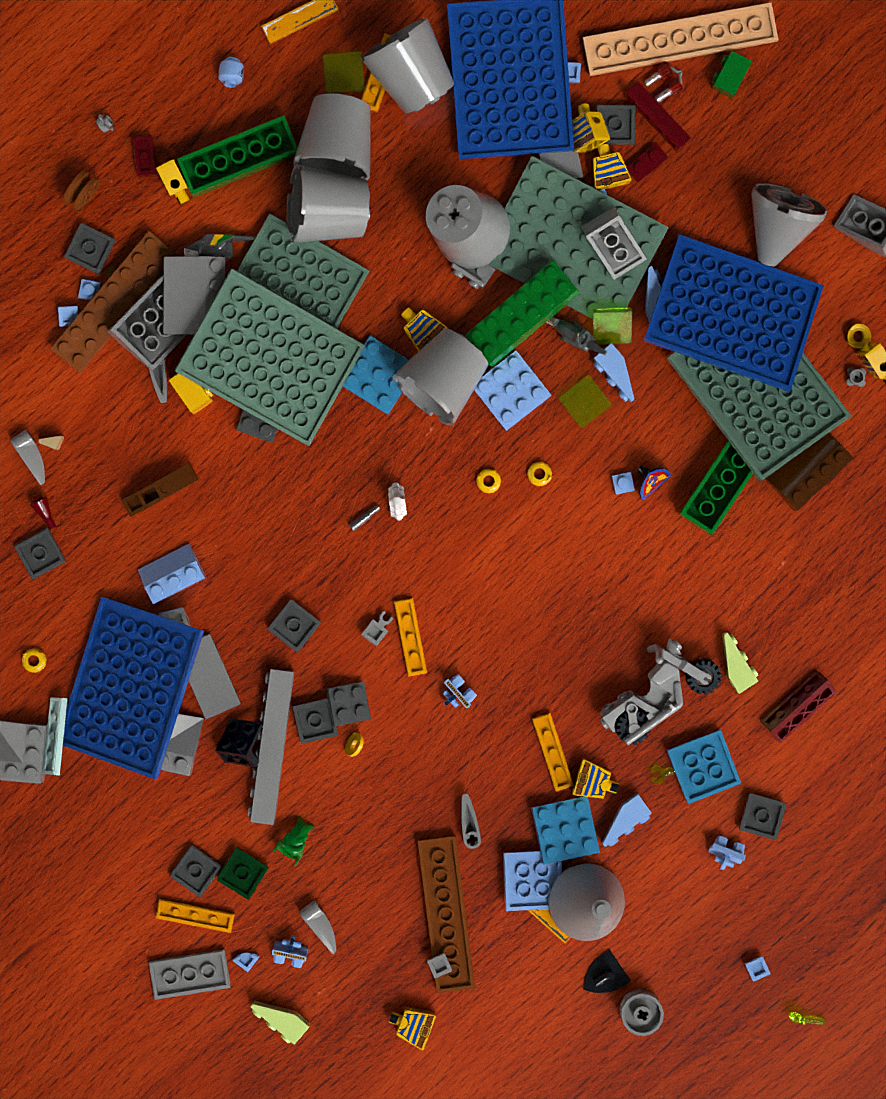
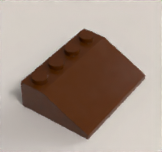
[765,433,854,511]

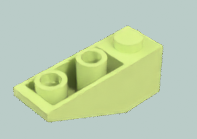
[722,632,759,694]
[251,1001,310,1045]

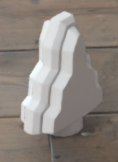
[388,482,407,521]

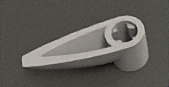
[149,357,167,403]
[10,429,45,485]
[462,794,481,849]
[299,900,337,954]

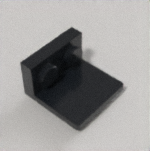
[215,718,263,768]

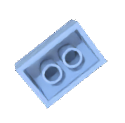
[138,544,207,604]

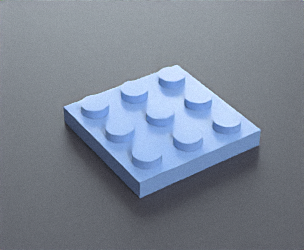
[474,351,552,431]
[503,851,562,911]

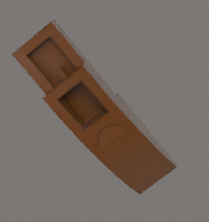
[121,462,199,517]

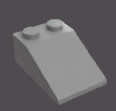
[834,194,886,258]
[582,206,647,279]

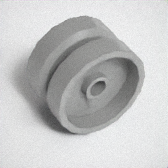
[619,989,664,1036]

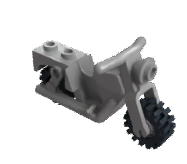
[599,638,722,745]

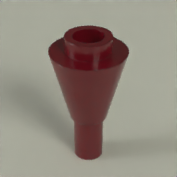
[30,495,56,530]

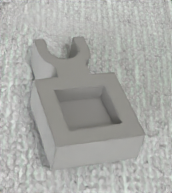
[361,611,394,646]

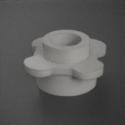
[96,114,114,133]
[846,367,866,387]

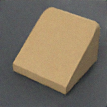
[39,436,64,450]

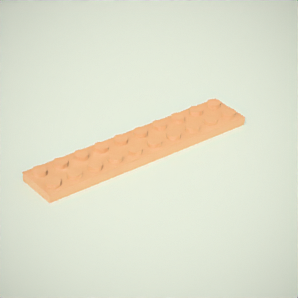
[583,2,778,76]

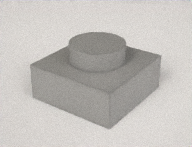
[427,952,452,978]

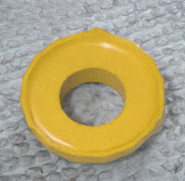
[847,324,871,349]
[527,461,552,486]
[476,469,501,493]
[22,648,47,673]
[344,733,364,757]

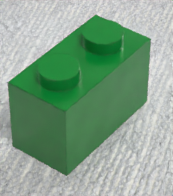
[711,51,752,99]

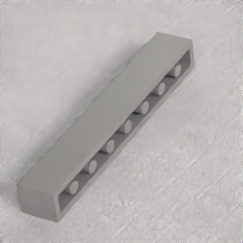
[248,668,295,825]

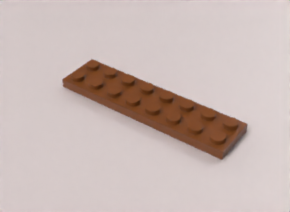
[50,231,178,373]
[418,835,475,993]

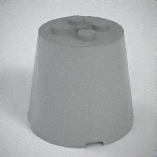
[361,17,454,114]
[293,94,371,180]
[287,164,370,243]
[426,185,510,268]
[392,328,488,426]

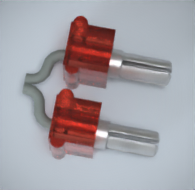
[644,61,683,102]

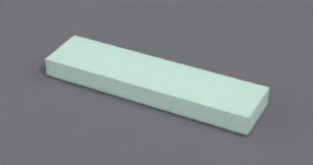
[43,697,67,775]

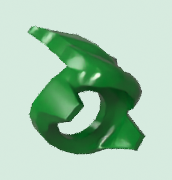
[272,817,314,866]

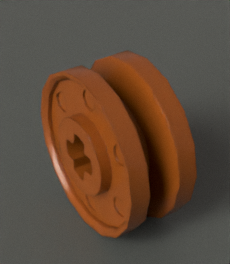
[62,170,100,213]

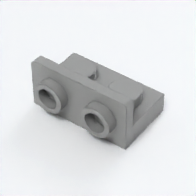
[451,263,495,289]

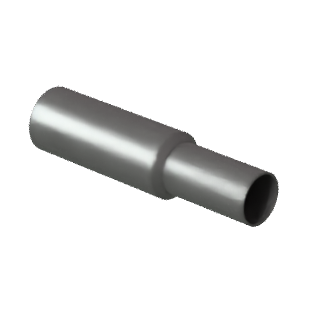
[349,504,380,531]

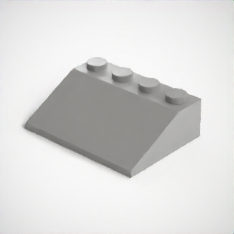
[163,256,225,336]
[107,275,186,371]

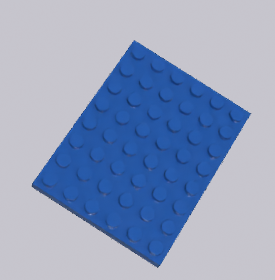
[447,0,574,160]
[643,234,824,392]
[63,597,204,779]

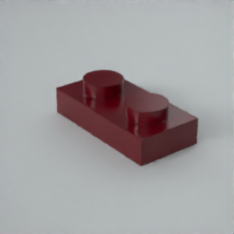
[133,135,157,177]
[626,143,668,182]

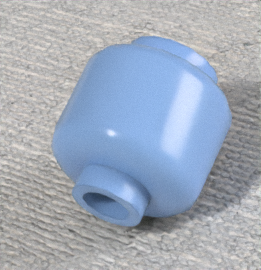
[218,57,244,88]

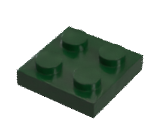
[216,847,269,900]

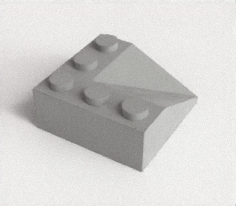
[161,713,204,776]
[0,720,48,784]

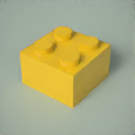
[169,373,213,414]

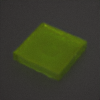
[323,51,365,94]
[593,308,632,345]
[558,375,612,428]

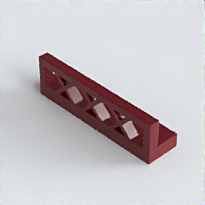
[624,82,691,152]
[760,670,836,743]

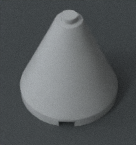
[751,183,827,267]
[548,863,625,941]

